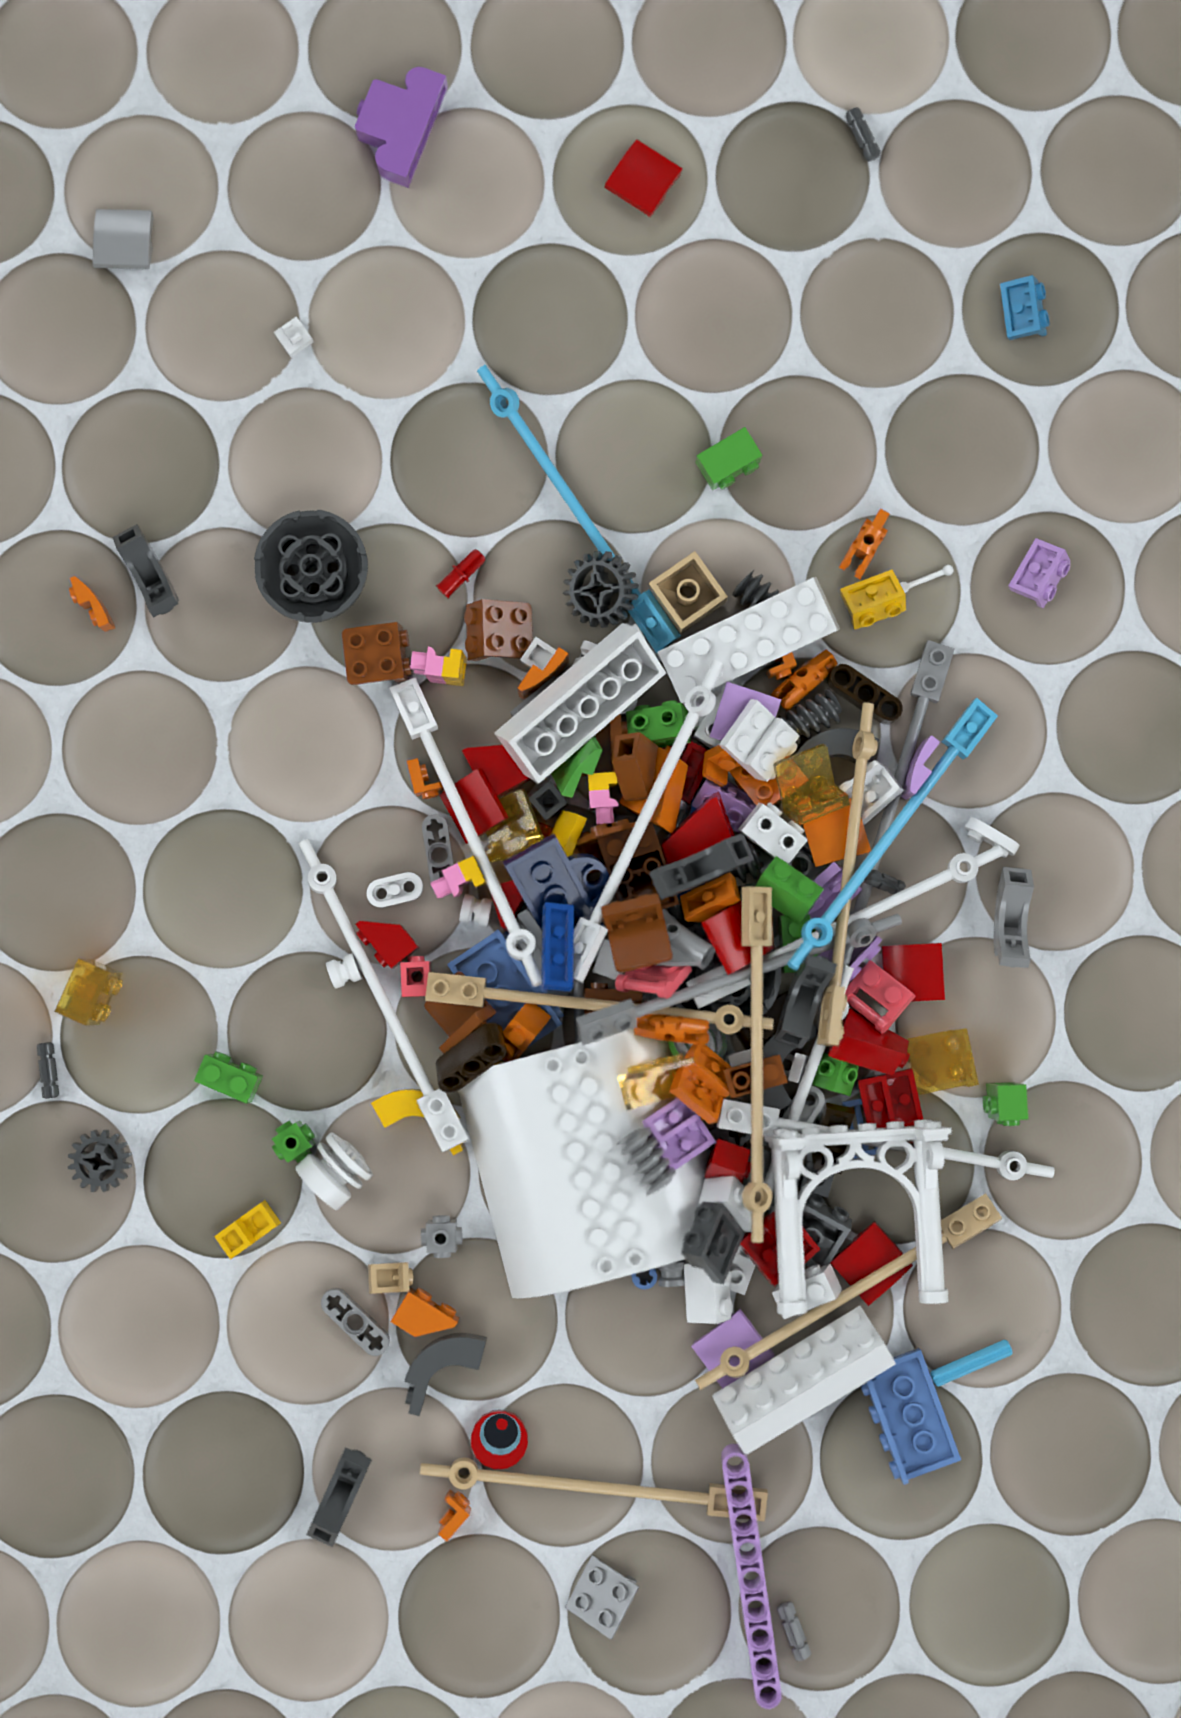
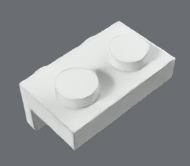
[833,760,904,825]

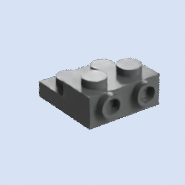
[802,1193,852,1267]
[681,1201,744,1285]

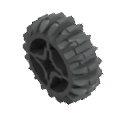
[563,551,639,628]

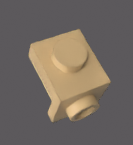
[368,1262,413,1294]

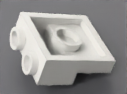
[719,699,799,782]

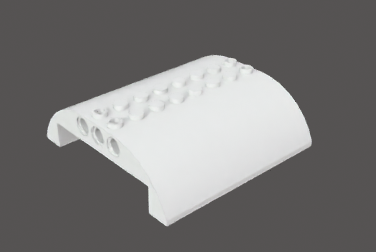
[458,1028,710,1298]

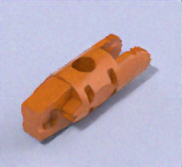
[839,508,890,579]
[771,649,838,711]
[634,1014,709,1045]

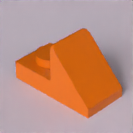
[680,872,741,922]

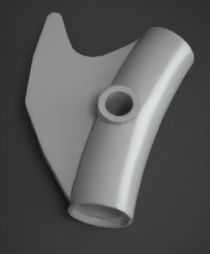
[655,909,715,969]

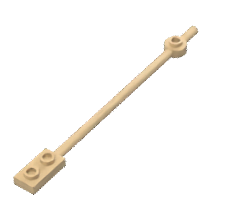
[817,703,878,1046]
[742,887,772,1242]
[425,972,774,1034]
[695,1193,1002,1390]
[420,1457,768,1522]

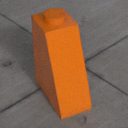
[619,746,688,834]

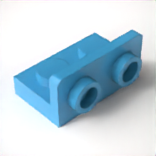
[1000,275,1050,340]

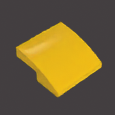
[550,811,587,857]

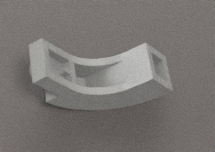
[994,867,1034,968]

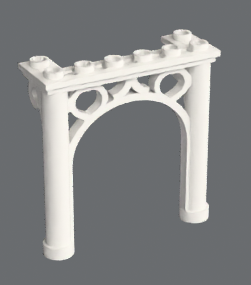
[765,1120,951,1315]

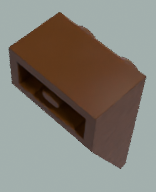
[597,822,679,909]

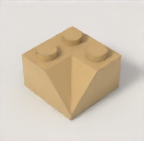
[648,551,728,635]

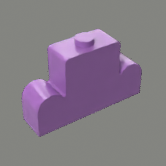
[355,67,448,188]

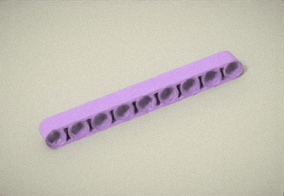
[721,1444,782,1709]

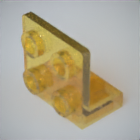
[773,744,850,825]
[485,789,544,863]
[907,1028,979,1095]
[617,1054,695,1110]

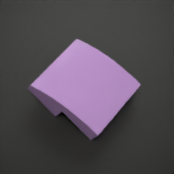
[710,682,781,741]
[901,735,940,800]
[642,1098,716,1170]
[691,1309,775,1388]

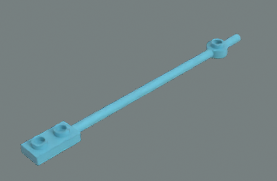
[477,365,681,653]
[787,698,998,970]

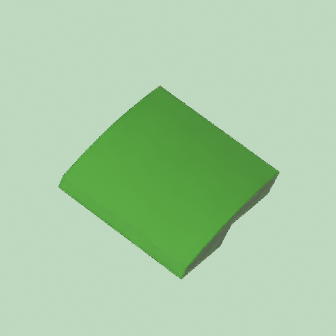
[551,735,602,798]

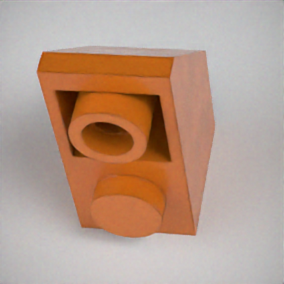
[501,1003,551,1062]
[390,1288,459,1337]

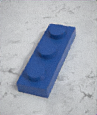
[541,902,574,992]

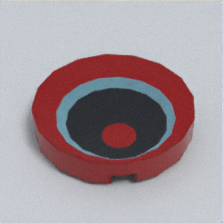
[471,1410,528,1469]

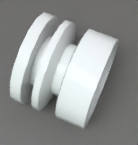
[296,1132,373,1210]

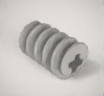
[616,1127,676,1195]

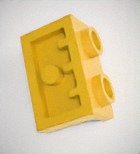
[840,569,906,630]

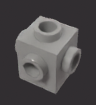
[421,1215,463,1258]

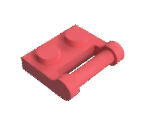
[845,960,916,1034]
[615,965,692,999]

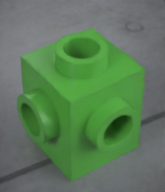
[812,1052,859,1096]
[272,1120,316,1163]

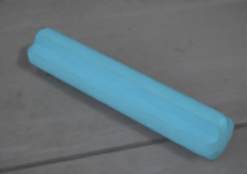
[930,1340,1013,1387]

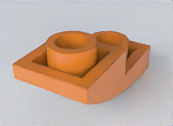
[69,576,115,632]

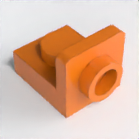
[766,652,797,680]
[702,745,740,787]
[407,758,444,800]
[438,1489,472,1542]

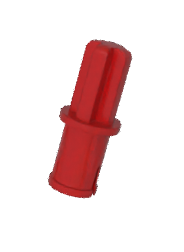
[436,549,486,599]

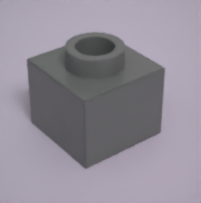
[528,781,568,822]
[798,1160,834,1197]

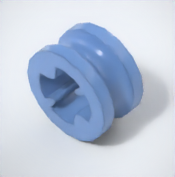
[631,1268,657,1290]

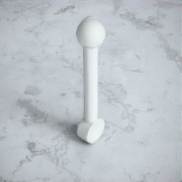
[900,565,954,593]

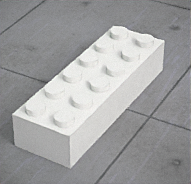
[658,577,840,703]
[494,623,666,784]
[712,1306,896,1455]

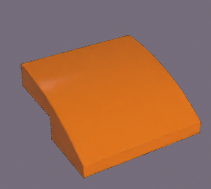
[517,647,569,699]
[799,798,871,868]
[670,1044,732,1124]

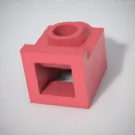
[400,956,432,997]

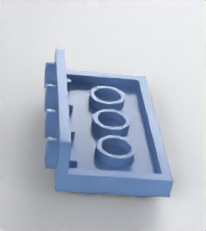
[447,929,564,1048]
[860,1348,961,1485]

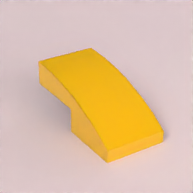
[214,1200,281,1260]

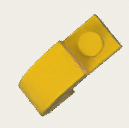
[371,1089,466,1156]

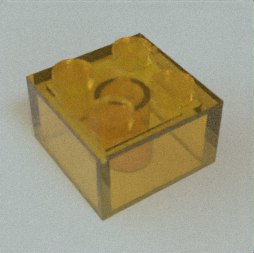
[54,958,123,1026]

